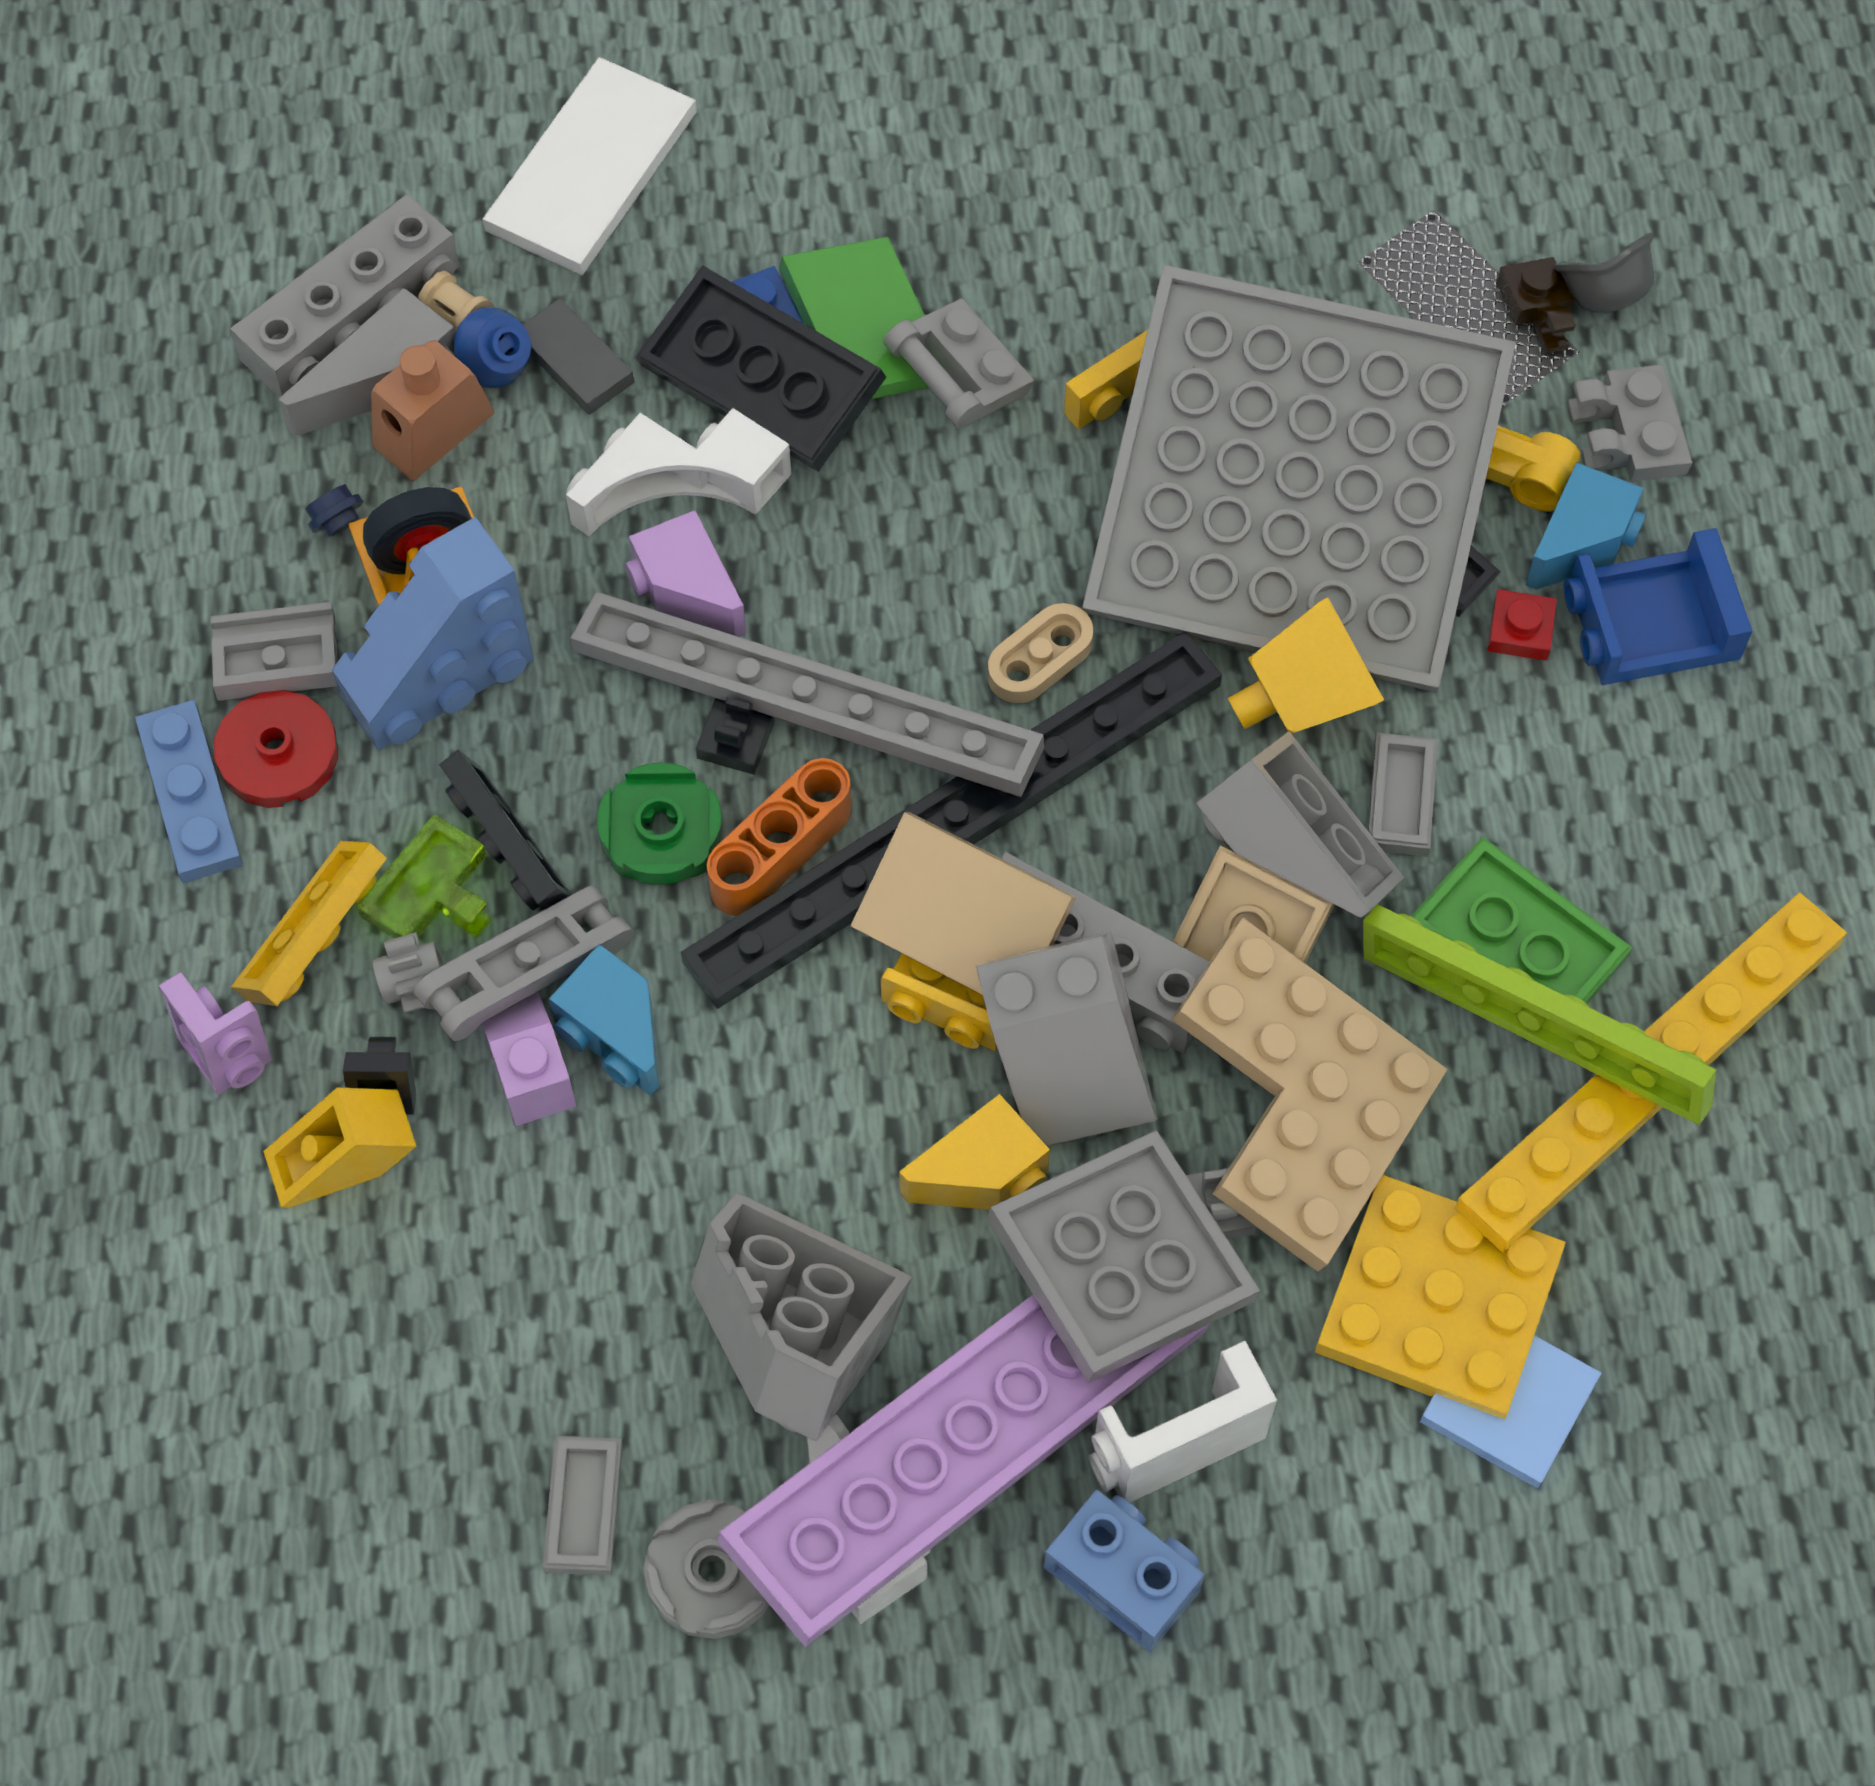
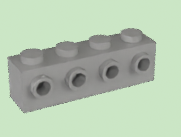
[230,194,460,398]
[1001,851,1210,1054]

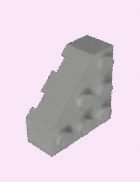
[690,1192,912,1441]

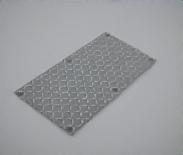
[1358,210,1579,407]

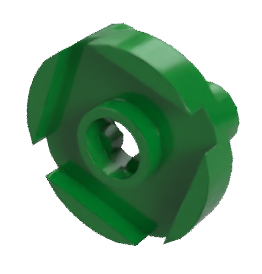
[597,762,723,885]

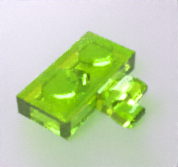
[356,814,492,939]

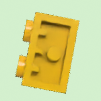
[881,953,997,1051]

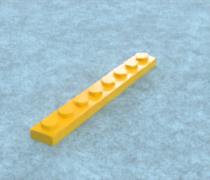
[1455,892,1848,1253]

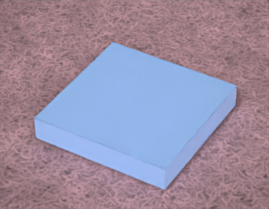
[1420,1335,1601,1489]

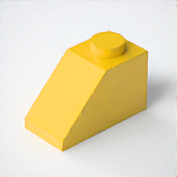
[263,1087,417,1208]
[899,1094,1050,1210]

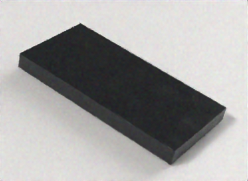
[635,265,887,472]

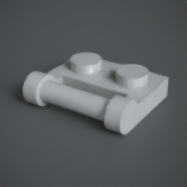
[883,298,1035,428]

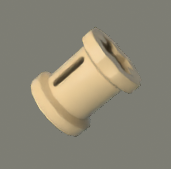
[418,271,494,334]

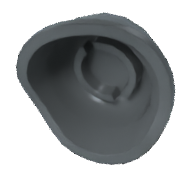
[1554,232,1654,313]

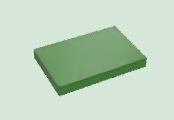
[779,237,941,399]
[1411,836,1633,1004]

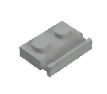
[210,602,338,701]

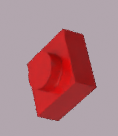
[1487,589,1557,661]

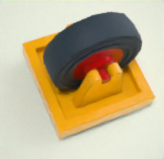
[348,486,474,606]

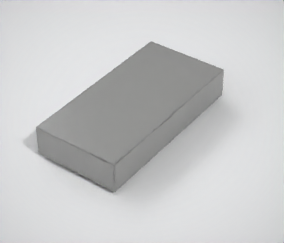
[1368,733,1438,857]
[543,1436,623,1576]

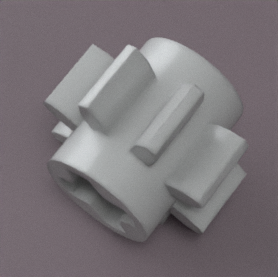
[373,932,444,1013]

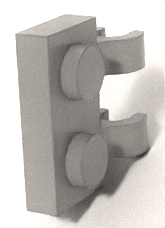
[1567,365,1692,482]

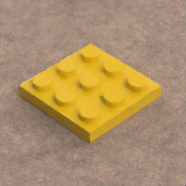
[1314,1175,1566,1420]

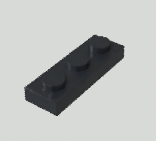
[439,749,572,911]

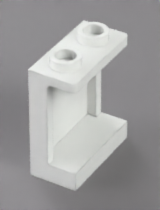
[1089,1341,1277,1502]

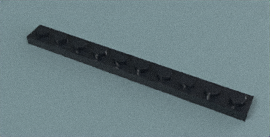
[681,632,1222,1009]

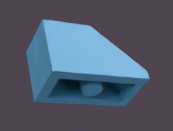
[1525,462,1646,590]

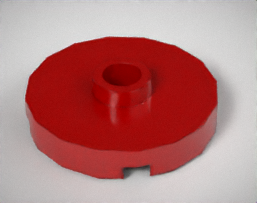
[214,690,338,808]

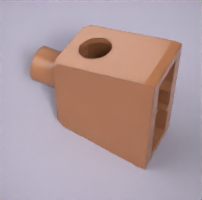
[371,340,494,482]

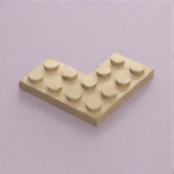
[1171,917,1448,1272]

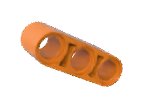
[707,758,852,916]

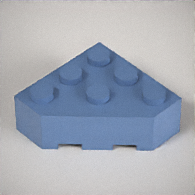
[332,517,534,751]

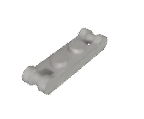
[414,886,634,1041]

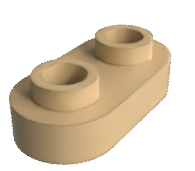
[988,603,1093,704]

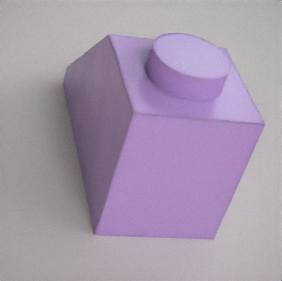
[624,510,746,637]
[482,992,576,1126]

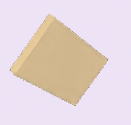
[851,812,1076,995]

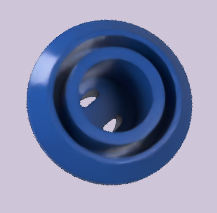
[454,307,531,388]

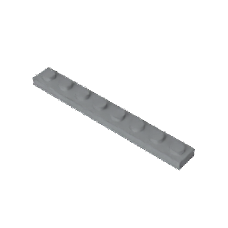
[570,591,1044,797]

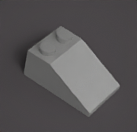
[1196,731,1404,918]
[976,931,1157,1146]

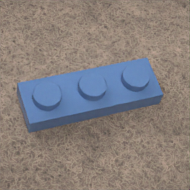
[135,700,243,883]

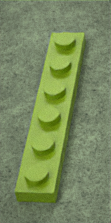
[1363,904,1717,1125]

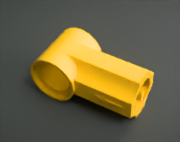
[1486,425,1581,512]

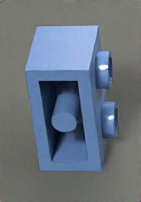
[1044,1489,1205,1653]

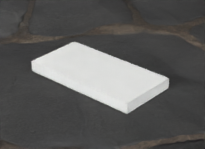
[483,57,697,276]

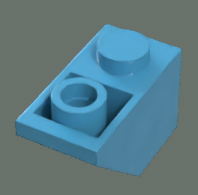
[549,944,659,1096]

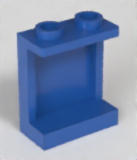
[1563,528,1753,685]

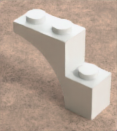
[566,408,791,536]

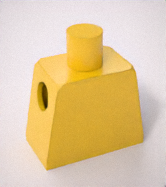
[1227,597,1384,734]

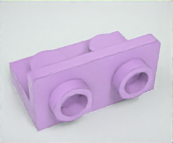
[159,972,272,1095]

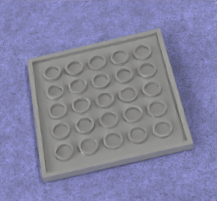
[1082,264,1516,693]

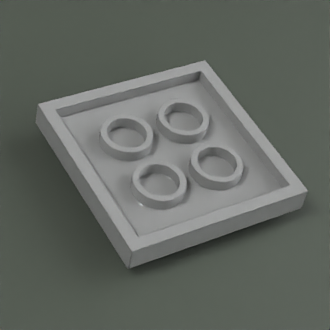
[986,1130,1260,1383]

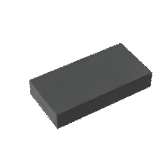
[522,298,634,415]

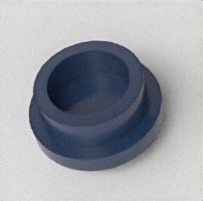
[305,484,364,537]

